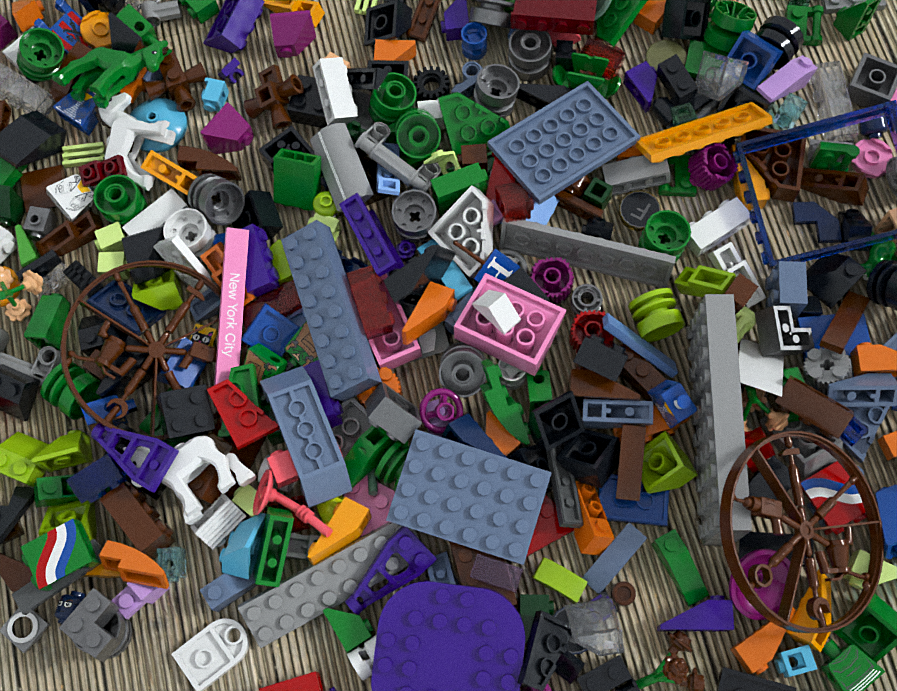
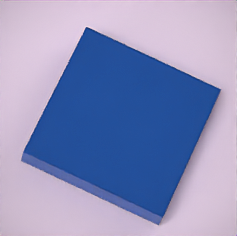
[241,303,300,357]

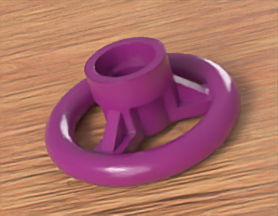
[419,388,463,434]

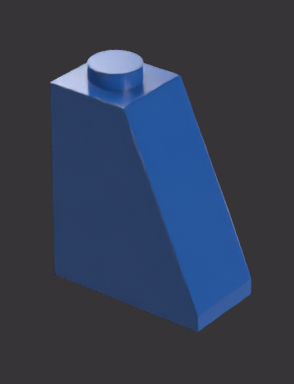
[875,484,897,559]

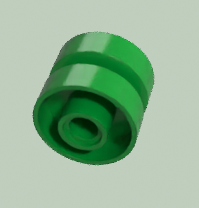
[704,0,757,52]
[368,72,417,126]
[394,108,441,159]
[93,174,148,227]

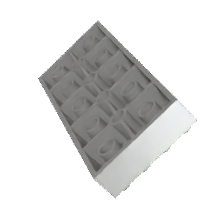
[686,294,752,546]

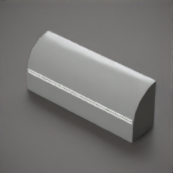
[310,123,374,212]

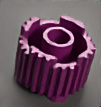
[688,143,738,191]
[530,257,574,305]

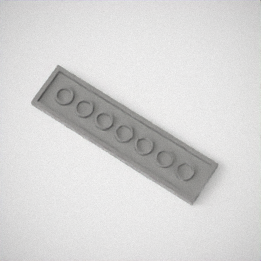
[499,215,676,288]
[238,522,420,649]

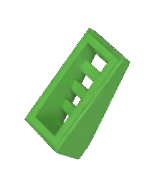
[15,224,40,268]

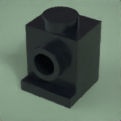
[555,40,577,72]

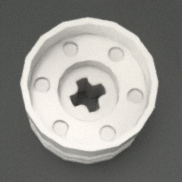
[163,208,216,263]

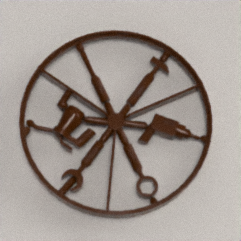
[60,260,247,441]
[720,431,884,633]

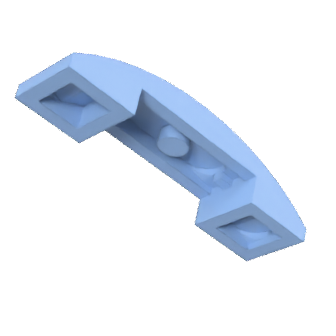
[376,142,400,196]

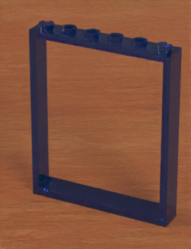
[732,100,897,271]

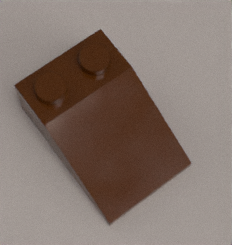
[568,366,640,409]

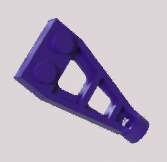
[91,423,179,493]
[345,526,437,615]

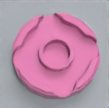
[851,138,893,178]

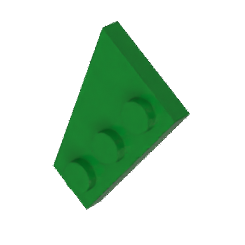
[218,363,261,439]

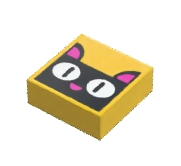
[189,324,218,347]

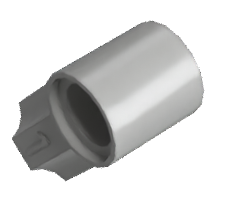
[141,0,182,28]

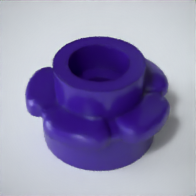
[395,240,416,260]

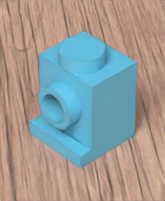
[201,77,229,112]
[774,644,818,678]

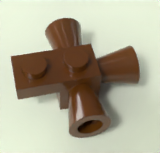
[143,49,207,112]
[244,64,304,130]

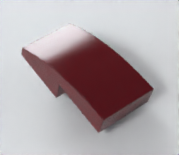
[79,155,128,187]

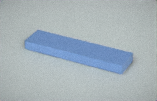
[602,313,678,378]

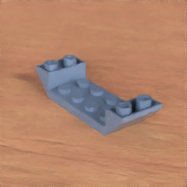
[259,366,353,508]

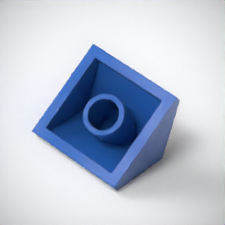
[157,338,207,388]

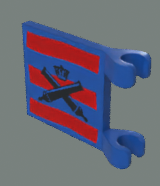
[34,0,91,54]

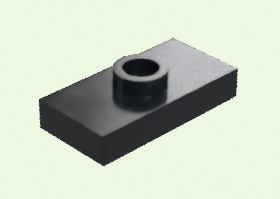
[16,250,64,281]

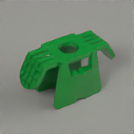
[552,52,621,99]

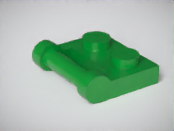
[785,5,824,46]
[809,141,860,172]
[658,155,697,197]

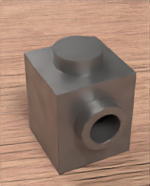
[23,206,58,241]

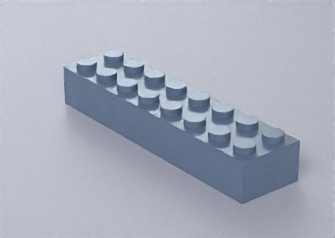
[281,220,382,401]

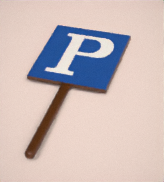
[453,241,520,283]

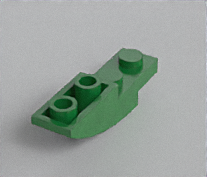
[479,359,531,445]

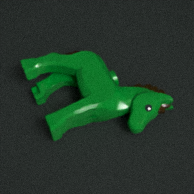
[51,40,172,109]

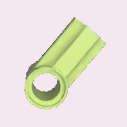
[735,306,756,343]

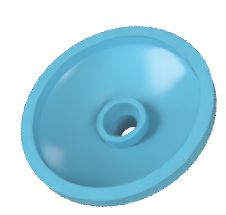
[130,98,187,153]

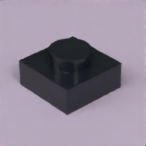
[554,650,585,684]

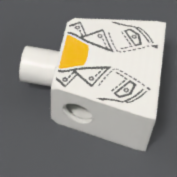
[46,174,97,222]

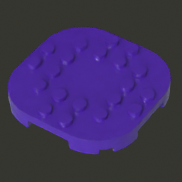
[371,580,525,691]

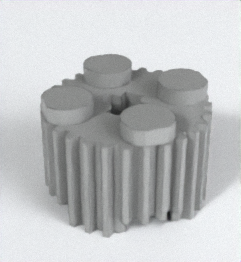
[803,347,852,395]

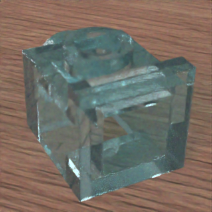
[157,546,186,583]

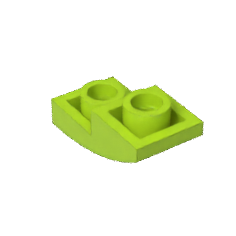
[532,557,588,603]

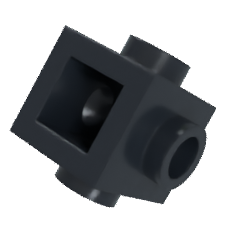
[581,217,614,241]

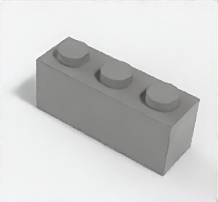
[602,155,671,196]

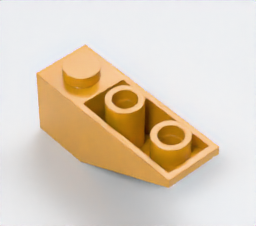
[307,497,372,565]
[786,569,831,652]

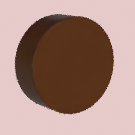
[611,581,636,606]

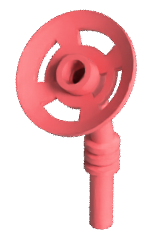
[253,469,333,537]

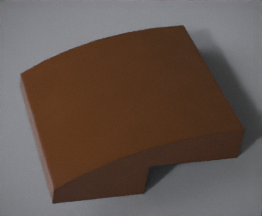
[21,165,65,213]

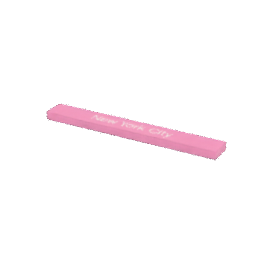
[213,227,249,404]

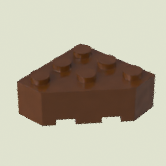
[737,128,807,202]

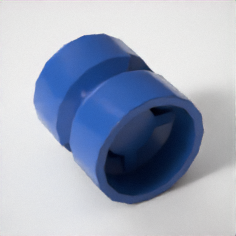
[461,22,487,60]

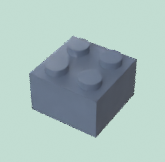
[765,261,808,320]

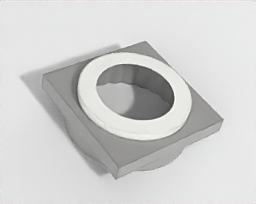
[0,608,50,653]

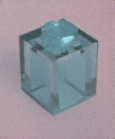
[773,93,808,131]

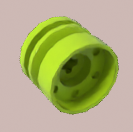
[628,288,686,342]

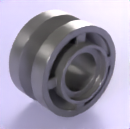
[571,284,603,315]

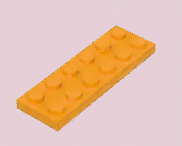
[635,102,773,163]

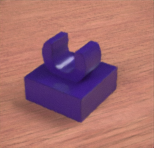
[218,57,244,84]

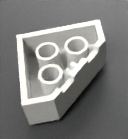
[428,185,494,278]

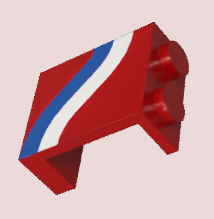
[801,461,867,535]

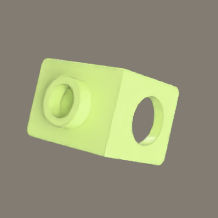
[423,150,461,175]

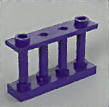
[339,193,405,277]

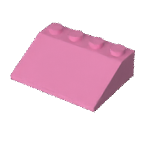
[454,273,566,376]

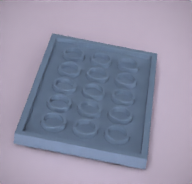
[487,81,641,205]
[386,429,552,565]

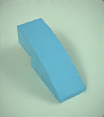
[417,238,473,300]

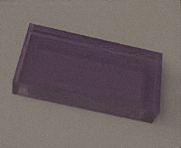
[470,554,523,593]

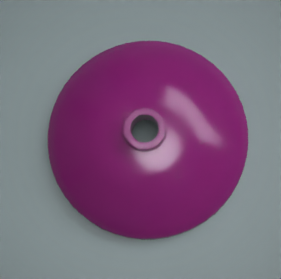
[729,548,790,620]

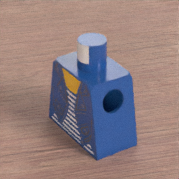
[53,90,99,136]
[647,380,697,429]

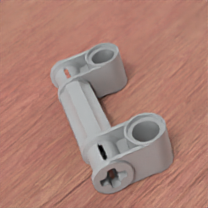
[354,122,441,193]
[0,328,61,386]

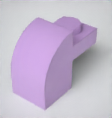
[111,582,170,619]

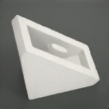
[472,290,521,335]

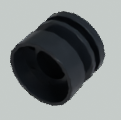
[867,259,897,311]

